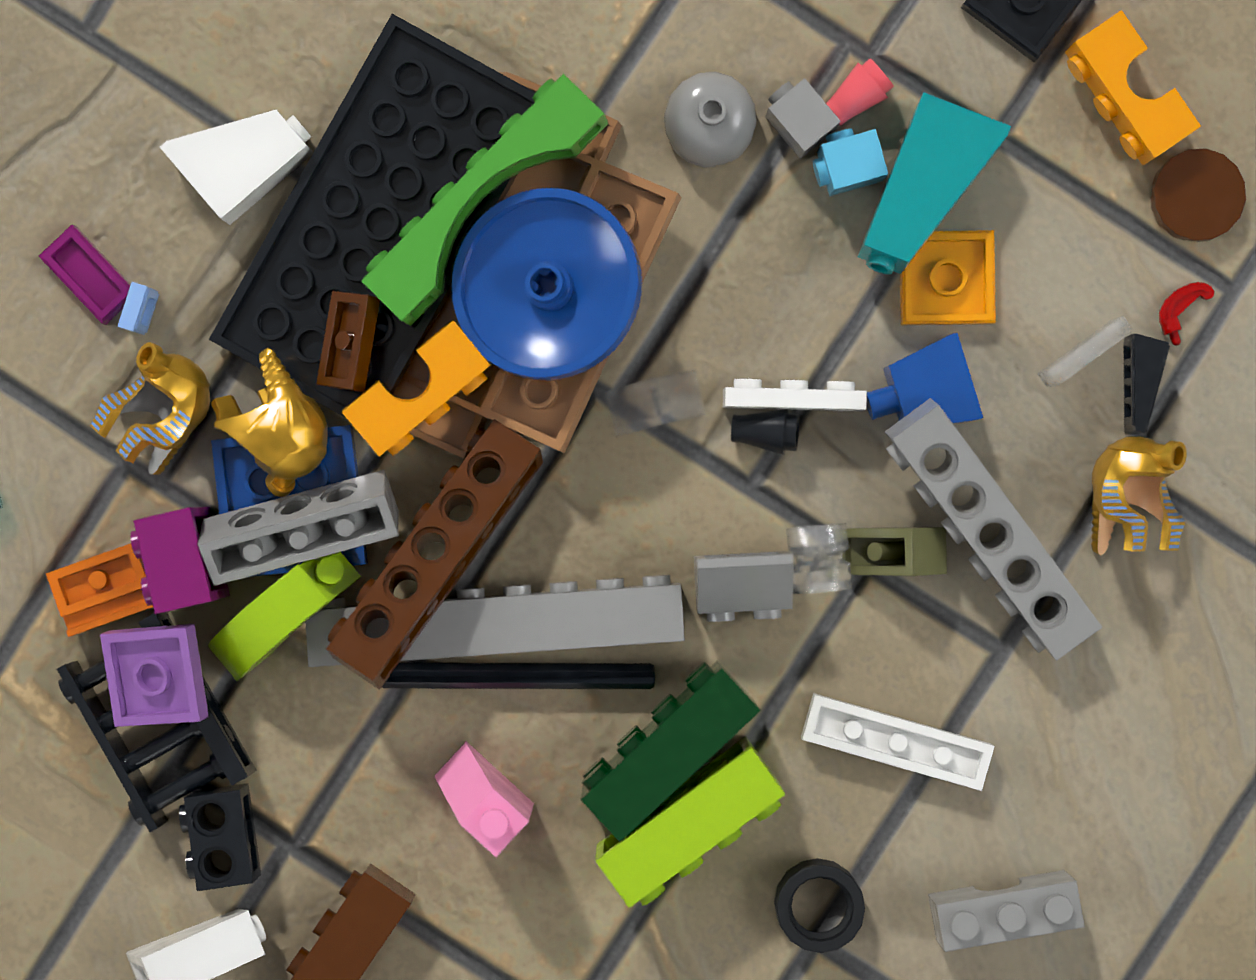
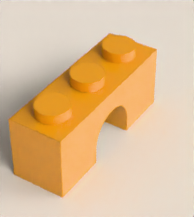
[1065,10,1201,166]
[342,320,490,457]

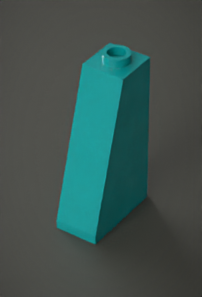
[857,92,1011,274]

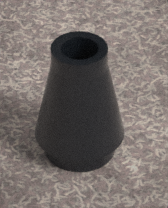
[731,409,800,455]

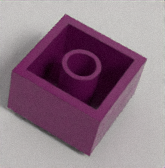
[130,507,230,614]

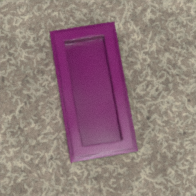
[39,224,131,325]

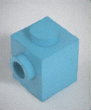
[812,128,888,197]

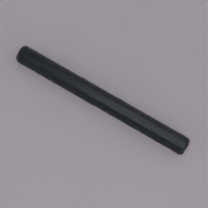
[382,662,655,689]

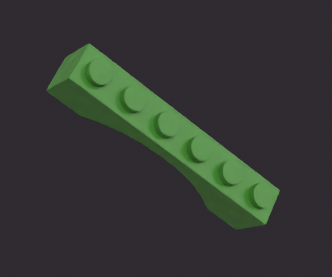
[362,74,609,326]

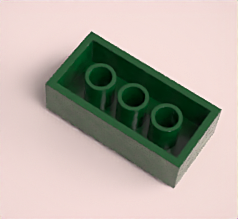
[580,661,761,842]

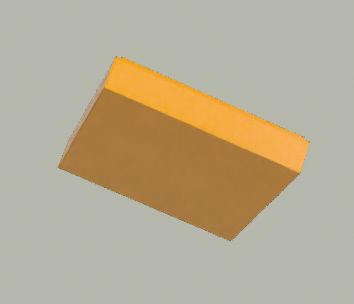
[900,230,996,326]

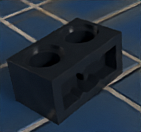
[179,783,261,891]

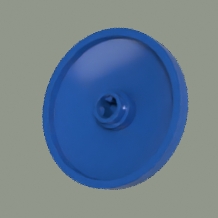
[452,188,642,380]

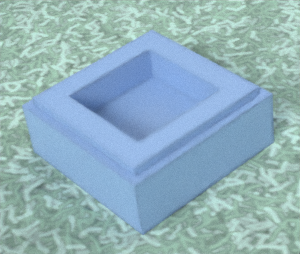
[118,282,159,335]

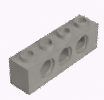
[198,470,399,586]

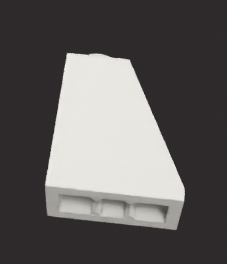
[160,110,313,225]
[126,909,266,980]

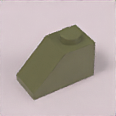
[837,527,947,576]

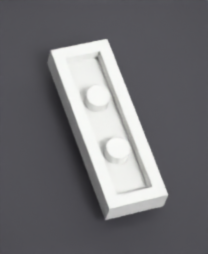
[723,379,867,412]

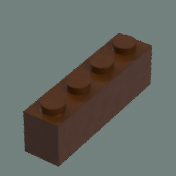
[286,863,416,980]

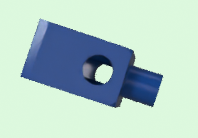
[866,333,984,424]

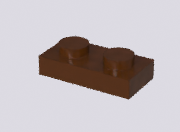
[316,291,380,392]

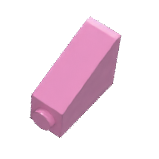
[434,741,534,857]

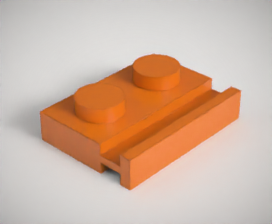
[45,543,153,637]

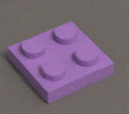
[100,624,209,727]

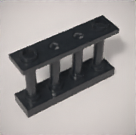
[56,612,256,833]

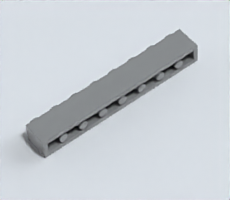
[305,575,685,667]

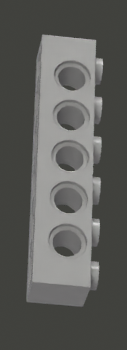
[885,398,1103,661]

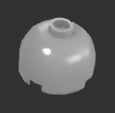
[664,72,757,168]

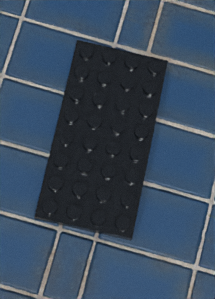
[209,13,535,419]

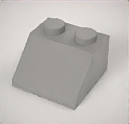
[694,551,794,622]

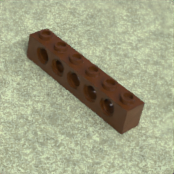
[326,419,543,690]

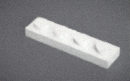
[801,693,995,791]

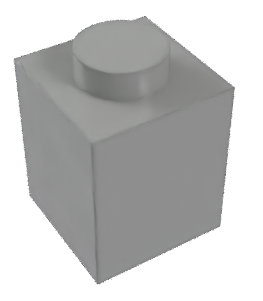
[765,78,841,159]

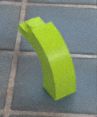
[208,552,361,681]

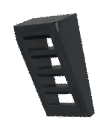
[1123,333,1170,435]

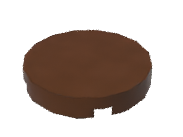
[1150,148,1246,242]

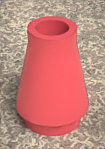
[826,58,894,126]

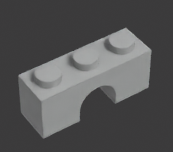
[928,870,1085,952]

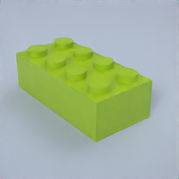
[595,736,786,908]

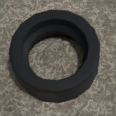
[774,858,865,953]

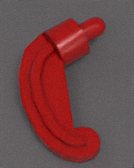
[1159,282,1214,346]

